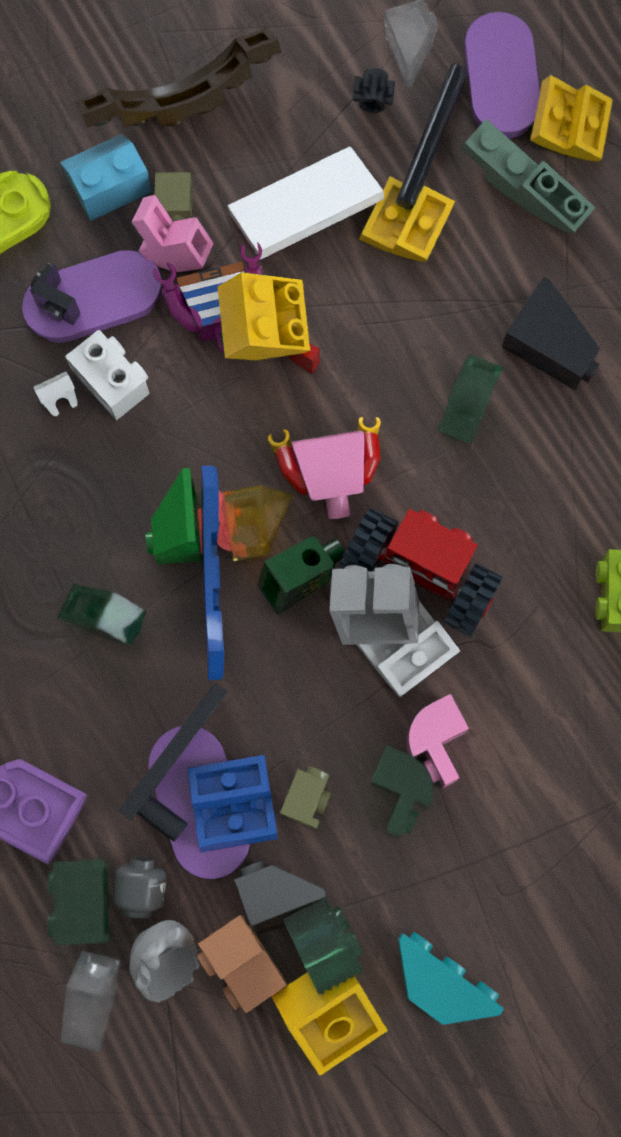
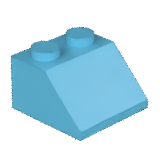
[60,134,152,221]

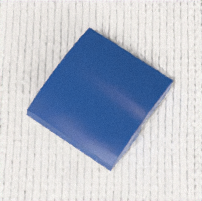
[187,755,278,853]

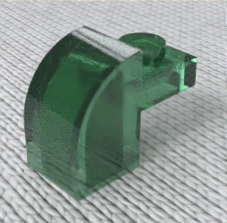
[438,354,503,444]
[370,746,433,840]

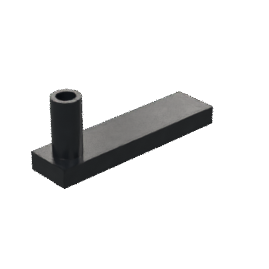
[118,683,228,842]

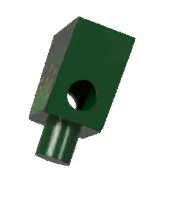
[257,536,345,615]

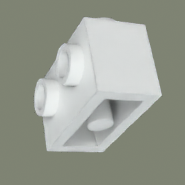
[65,330,150,421]

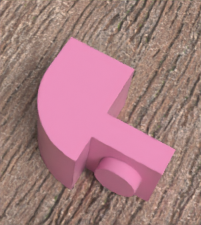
[132,195,213,272]
[407,694,469,789]

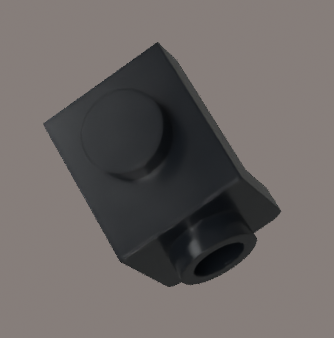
[30,262,81,325]

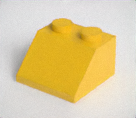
[271,952,388,1076]

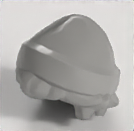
[129,920,200,1003]

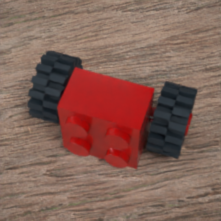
[339,508,503,637]

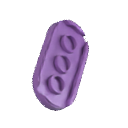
[464,12,540,139]
[22,250,162,343]
[149,726,250,879]

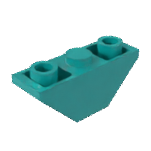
[397,932,504,1025]

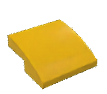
[530,75,613,162]
[359,176,455,262]

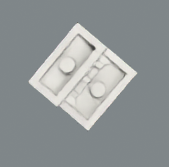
[356,601,460,697]

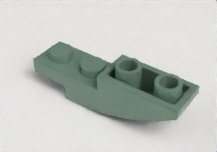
[461,119,596,234]

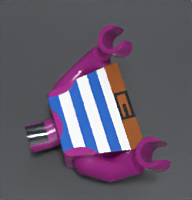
[152,242,263,353]

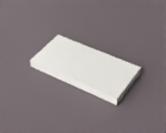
[228,146,384,260]

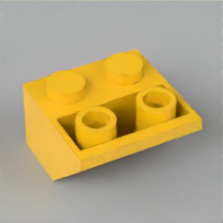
[217,272,310,360]

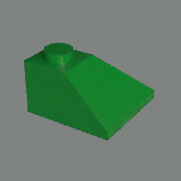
[145,468,202,565]

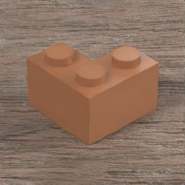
[197,915,288,1014]

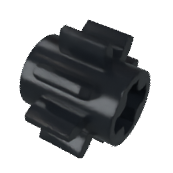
[353,68,395,113]

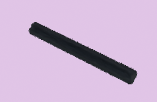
[396,63,468,210]

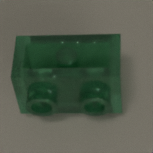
[48,860,109,945]

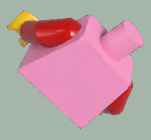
[268,417,381,519]

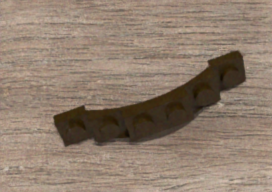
[75,28,281,127]

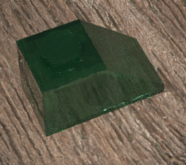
[58,584,147,646]

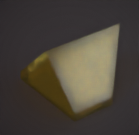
[222,485,293,561]

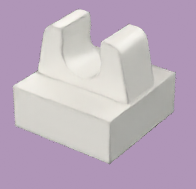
[34,371,77,416]

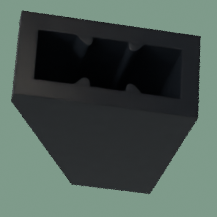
[502,277,600,390]

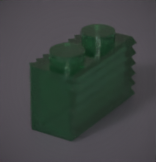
[283,897,363,994]

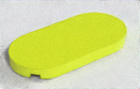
[0,171,51,254]

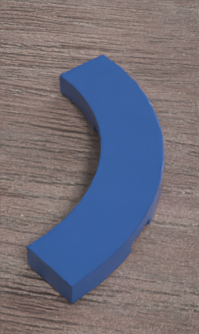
[201,466,224,680]

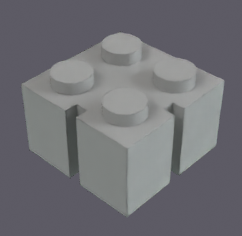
[330,564,419,645]

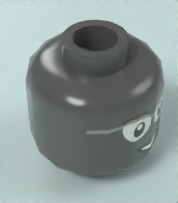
[113,856,167,918]

